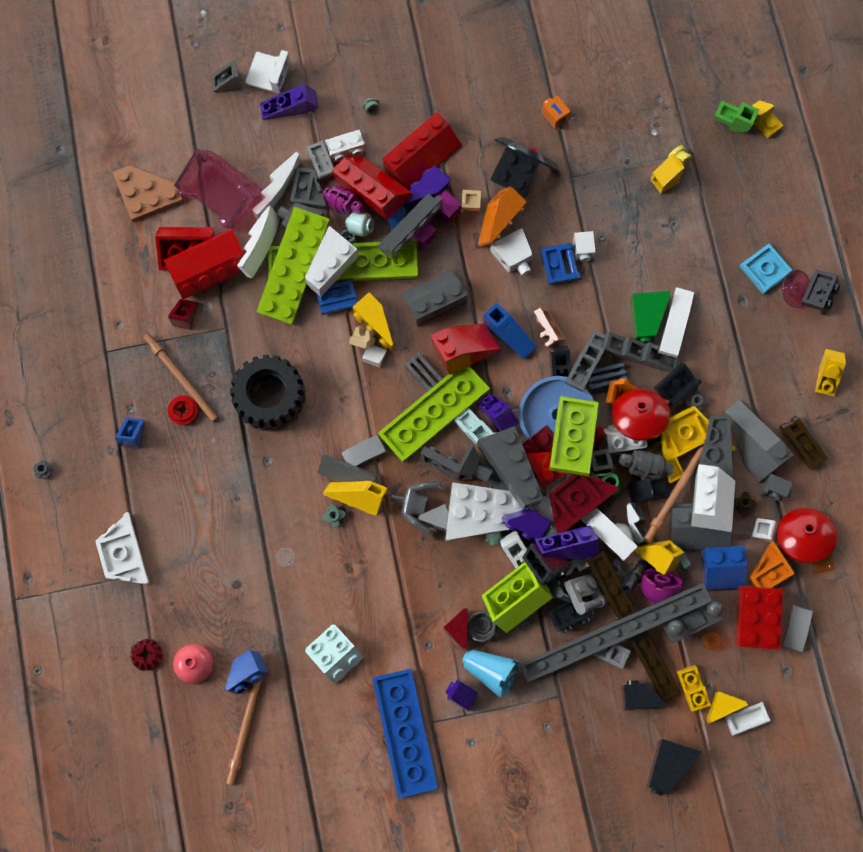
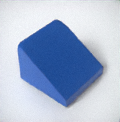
[388,206,407,230]

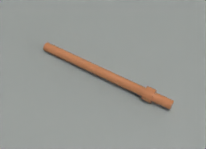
[143,333,218,422]
[644,445,703,543]
[226,680,262,785]

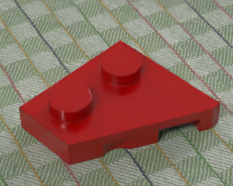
[526,452,568,488]

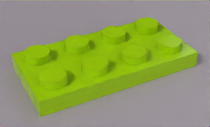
[549,396,599,476]

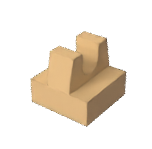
[461,190,481,211]
[349,326,375,349]

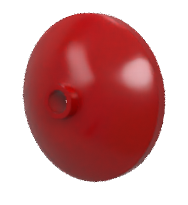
[611,389,670,441]
[777,508,838,563]

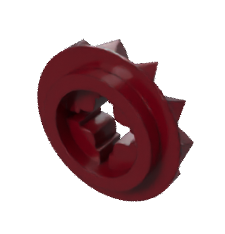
[130,639,162,671]

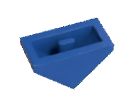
[115,418,145,449]

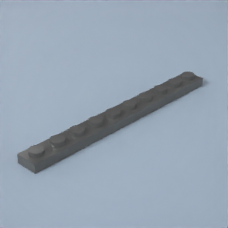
[520,583,712,682]

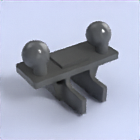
[662,597,725,643]

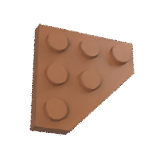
[112,166,184,222]

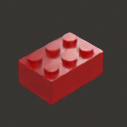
[735,585,783,650]

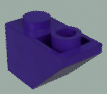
[477,393,519,431]
[502,508,551,541]
[446,680,478,711]

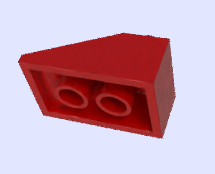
[430,323,501,375]

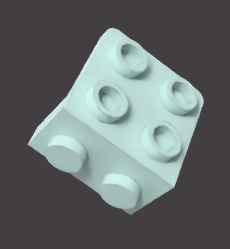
[305,625,364,684]

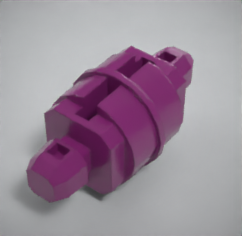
[322,185,365,216]

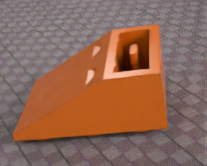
[478,186,526,247]

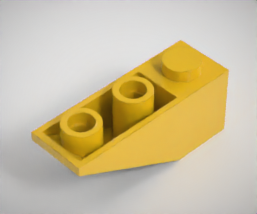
[353,292,394,351]
[323,481,388,516]

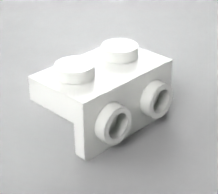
[604,425,647,453]

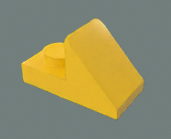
[752,100,783,138]

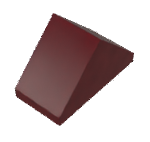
[168,299,198,330]
[443,608,468,650]

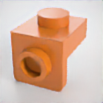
[605,379,636,407]

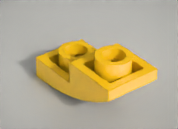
[676,665,711,712]

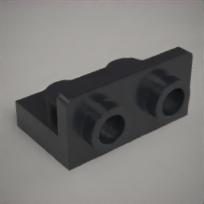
[802,269,841,315]

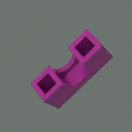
[412,190,462,249]

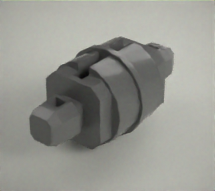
[619,450,674,479]

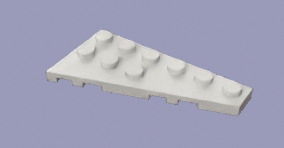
[445,482,554,541]

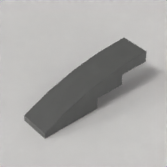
[565,330,605,392]
[602,332,681,372]

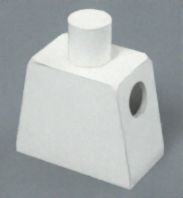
[490,228,533,276]

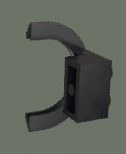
[490,137,561,198]

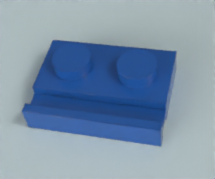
[317,280,357,316]

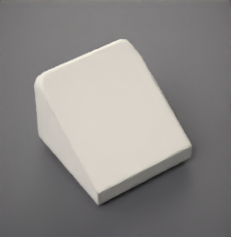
[362,346,387,368]
[752,518,779,543]

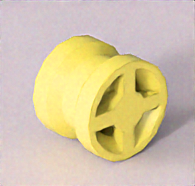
[668,145,692,165]

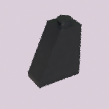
[646,739,702,796]

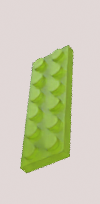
[256,207,330,325]
[378,366,490,463]

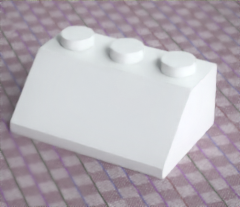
[691,464,735,532]

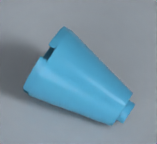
[462,650,520,698]

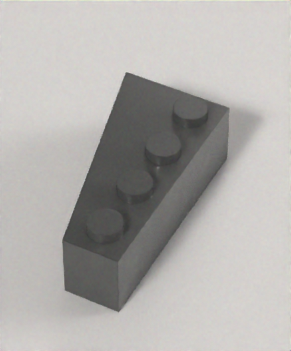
[476,426,543,510]

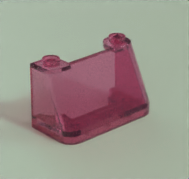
[174,149,263,230]

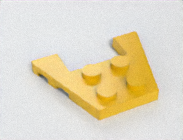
[660,406,736,483]

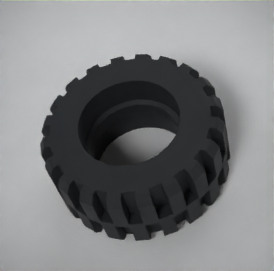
[230,354,305,431]

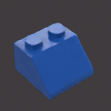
[701,546,747,590]

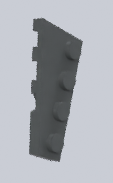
[693,415,733,494]

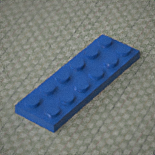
[372,669,438,799]

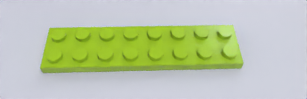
[268,241,418,281]

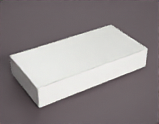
[724,702,770,736]

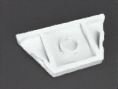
[95,512,150,585]

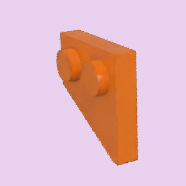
[749,541,795,588]

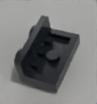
[654,363,702,406]
[547,597,594,634]

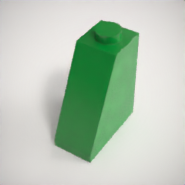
[630,291,671,344]

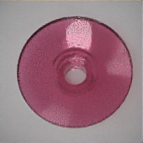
[782,270,810,308]

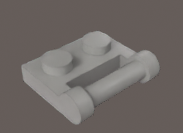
[563,573,608,615]

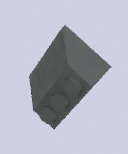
[400,270,467,326]
[669,508,732,551]

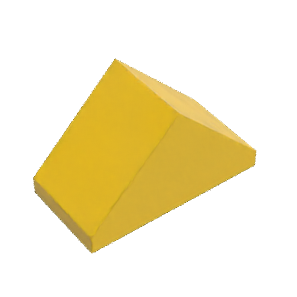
[706,691,748,723]

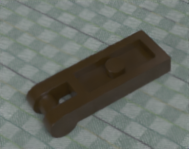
[779,416,828,470]

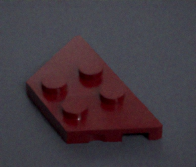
[549,474,619,534]

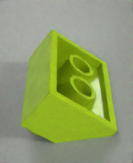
[482,562,553,633]

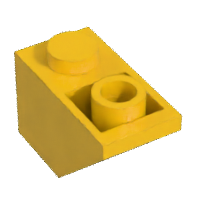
[651,154,684,194]
[815,349,846,396]
[635,540,685,575]

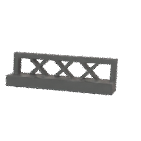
[378,193,442,260]

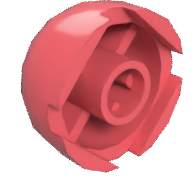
[173,644,213,684]

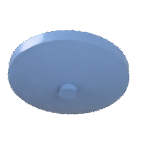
[519,376,594,439]

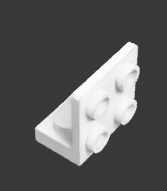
[245,50,291,94]

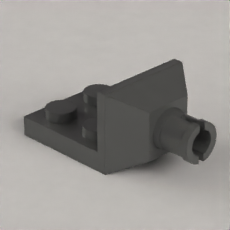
[421,444,494,483]

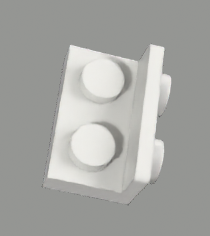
[325,130,366,162]

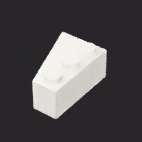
[305,226,359,297]

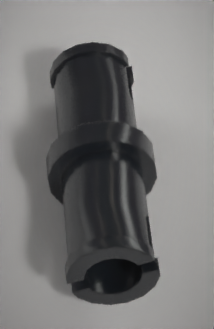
[620,559,649,594]

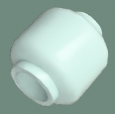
[345,212,374,237]

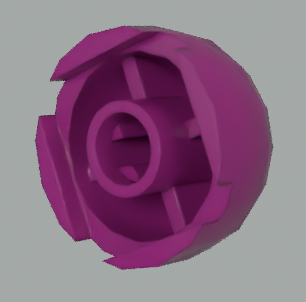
[641,569,682,604]

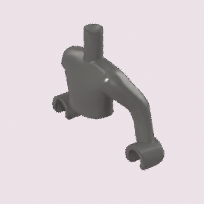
[391,478,448,539]

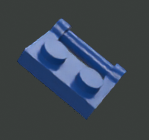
[541,243,582,286]

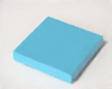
[739,243,793,295]

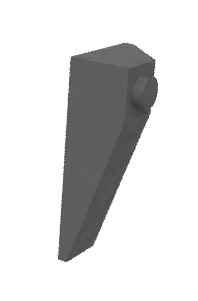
[724,400,793,483]

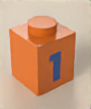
[542,95,571,129]

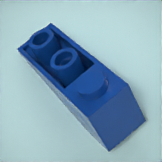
[483,302,537,360]

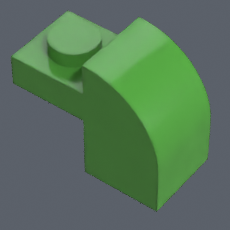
[713,101,759,132]

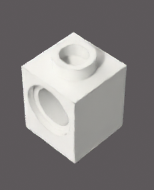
[573,231,596,262]

